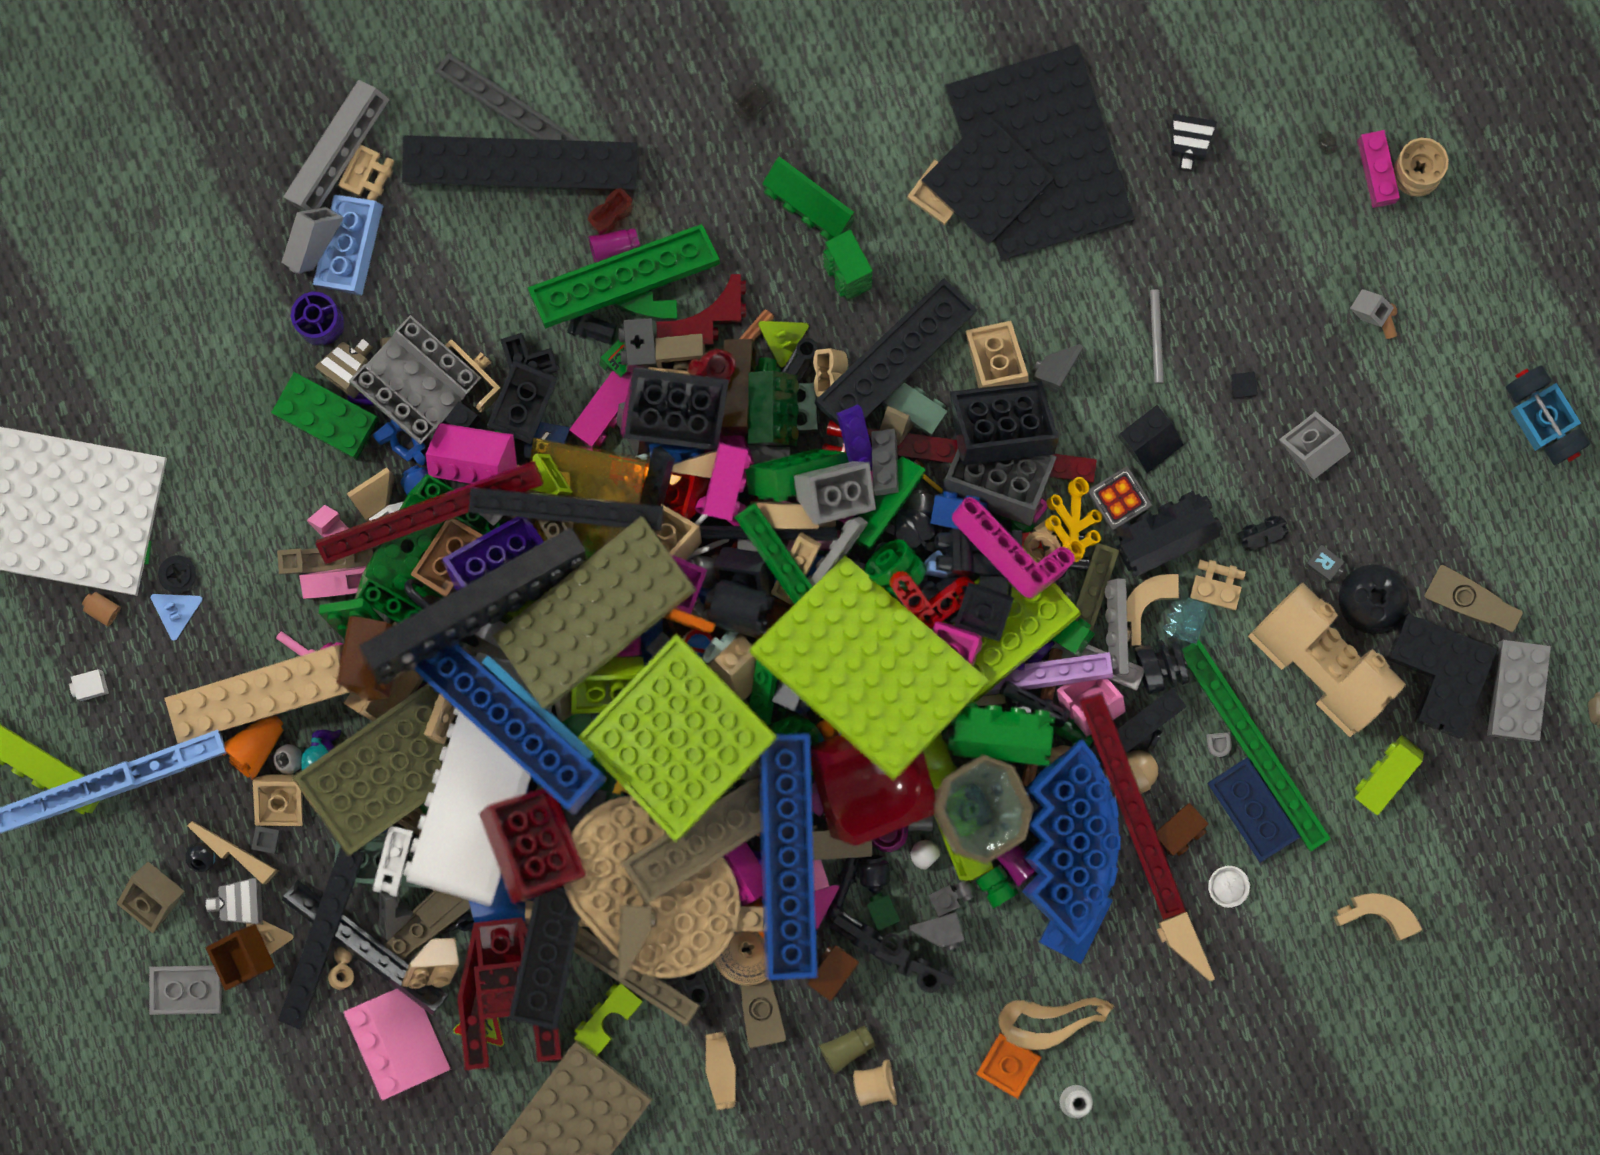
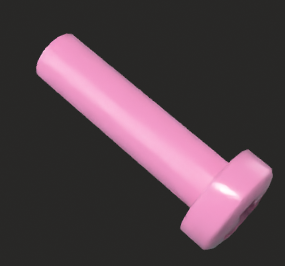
[276,631,315,656]

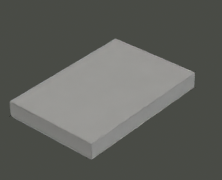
[149,965,222,1015]

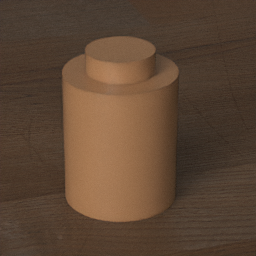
[82,592,121,627]

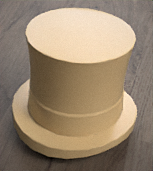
[854,1060,897,1106]

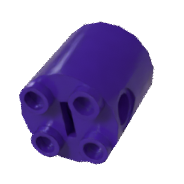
[290,291,344,346]

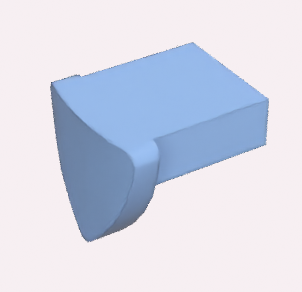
[924,551,948,579]

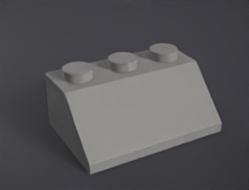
[794,461,876,525]

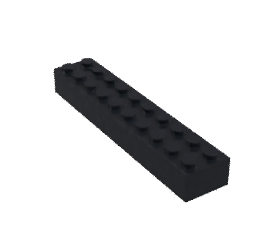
[402,135,639,192]
[359,527,587,685]
[509,789,607,1030]

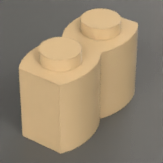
[813,348,848,397]

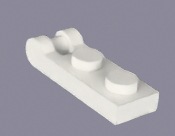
[373,826,414,897]

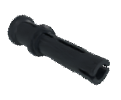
[1000,680,1070,728]

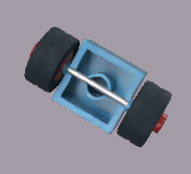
[1506,365,1591,466]

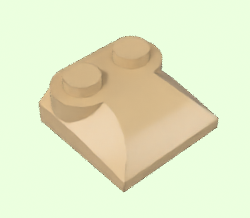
[253,774,303,826]

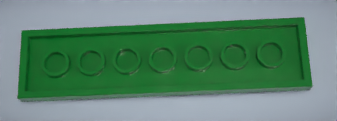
[527,224,720,329]

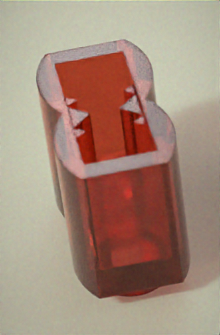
[587,188,634,235]

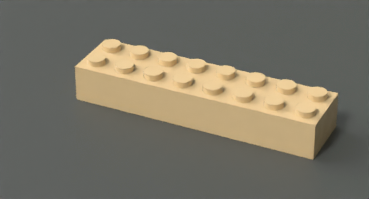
[165,644,351,744]

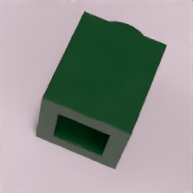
[867,893,900,931]

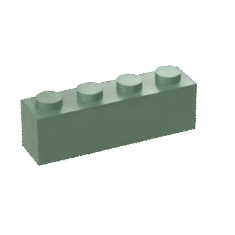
[881,380,947,436]

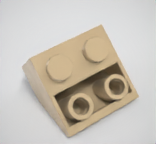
[402,938,459,988]

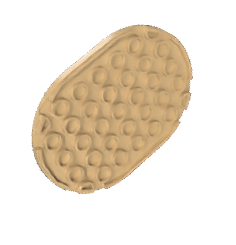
[564,796,740,978]

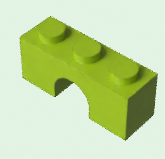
[574,983,644,1056]

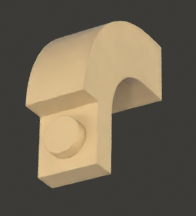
[751,500,836,529]
[1126,574,1179,647]
[1333,894,1422,940]

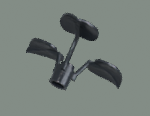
[895,509,974,608]

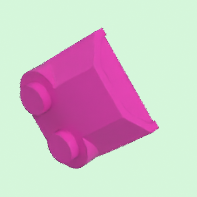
[933,622,982,666]

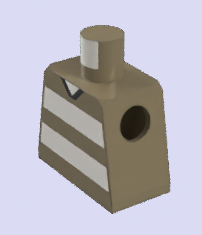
[315,339,373,399]

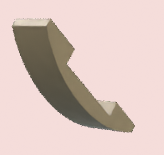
[277,547,373,574]

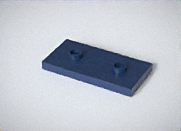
[1208,757,1300,863]

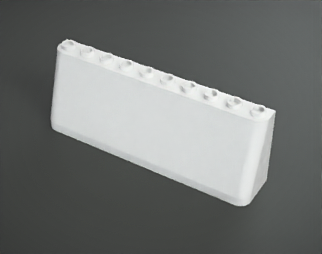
[403,652,552,906]

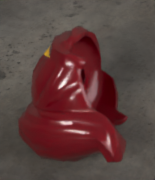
[687,348,736,384]

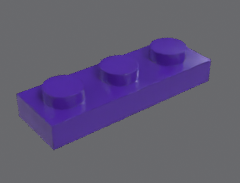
[837,405,873,472]

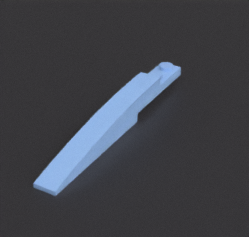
[0,730,227,834]

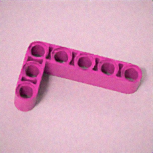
[952,497,1075,598]

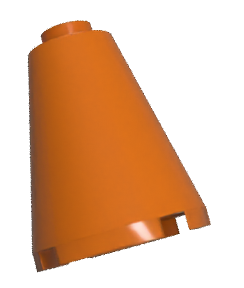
[223,715,284,780]

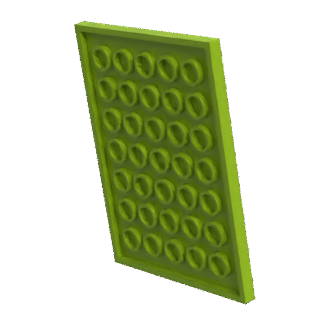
[749,555,989,780]

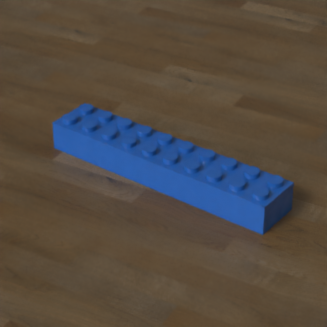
[413,644,607,815]
[758,733,817,980]

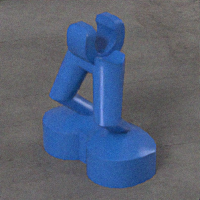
[373,420,427,466]

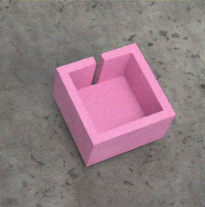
[1057,679,1126,736]

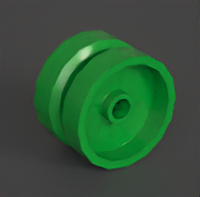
[865,539,926,600]

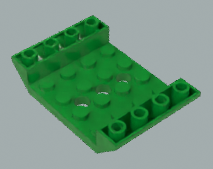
[355,474,507,623]

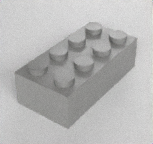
[1487,640,1551,742]

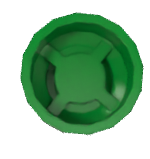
[975,864,1019,909]

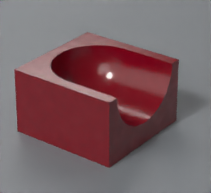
[810,734,936,846]

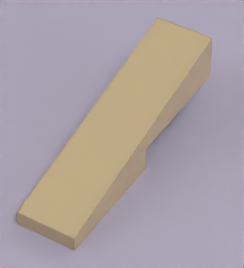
[188,822,279,884]

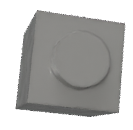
[1350,289,1394,327]

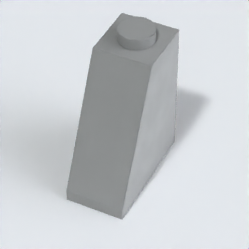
[281,207,344,274]

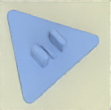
[151,594,202,641]

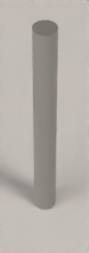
[1150,289,1164,384]

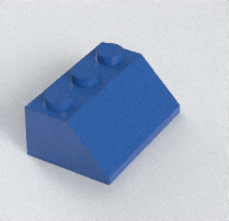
[1038,897,1113,964]

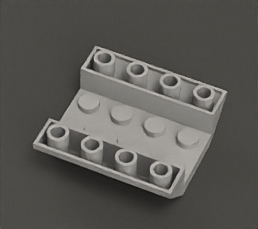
[349,315,481,445]

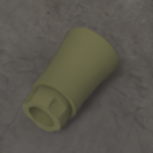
[818,1026,875,1075]

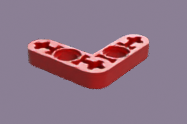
[890,571,975,629]

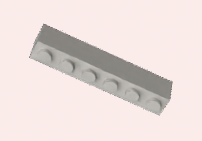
[283,80,389,211]

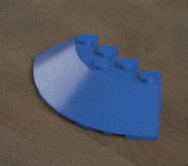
[1022,740,1120,945]

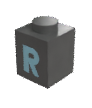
[1305,545,1344,583]

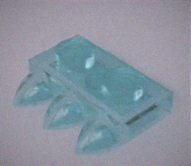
[1163,597,1209,644]

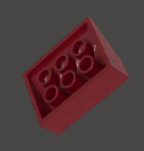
[479,788,587,904]

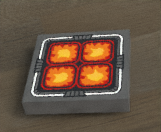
[1088,466,1153,531]

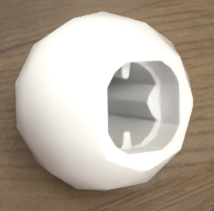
[910,840,940,870]

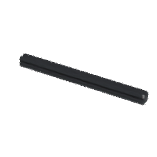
[699,525,837,541]

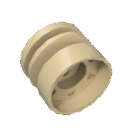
[1393,138,1449,197]

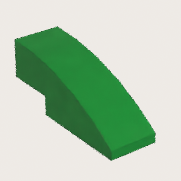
[612,292,678,321]

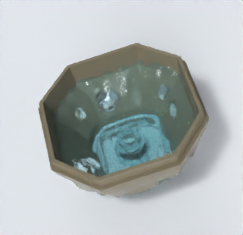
[934,755,1033,864]

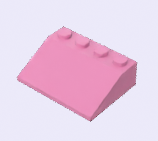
[344,989,451,1100]

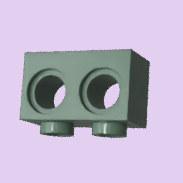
[797,383,817,433]

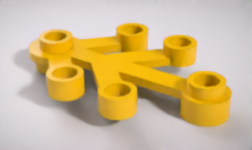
[1045,477,1102,562]

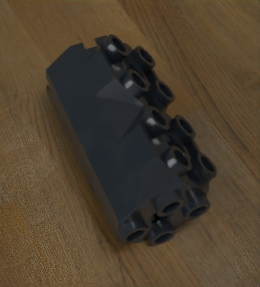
[1113,491,1223,579]

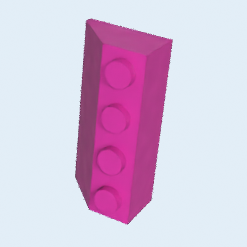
[426,423,517,484]

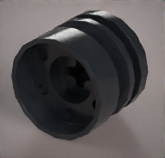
[1134,636,1189,695]

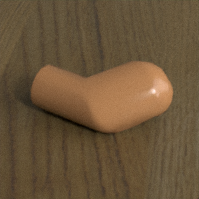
[1382,303,1397,339]

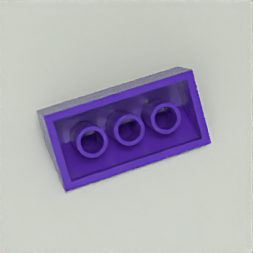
[442,517,544,591]

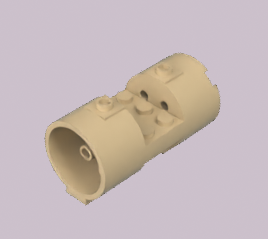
[1248,582,1405,737]

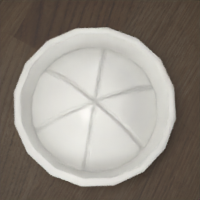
[1208,866,1250,908]

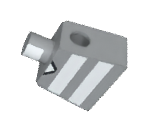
[206,878,263,925]

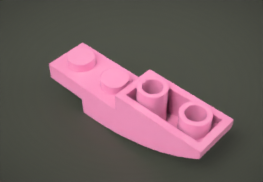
[299,566,367,599]

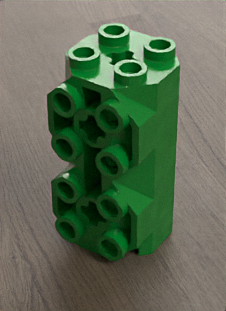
[948,703,1055,766]

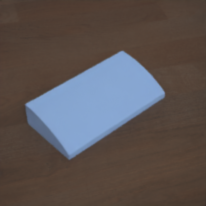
[313,195,383,295]

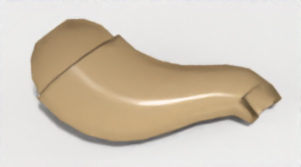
[1046,745,1158,797]
[999,998,1114,1050]

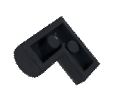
[500,332,559,373]

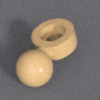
[328,946,354,990]

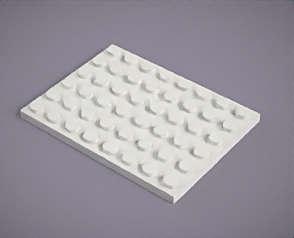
[0,427,167,596]

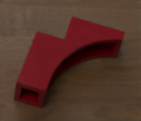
[656,274,746,348]

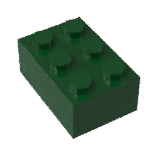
[748,371,799,447]

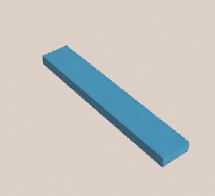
[482,656,593,762]

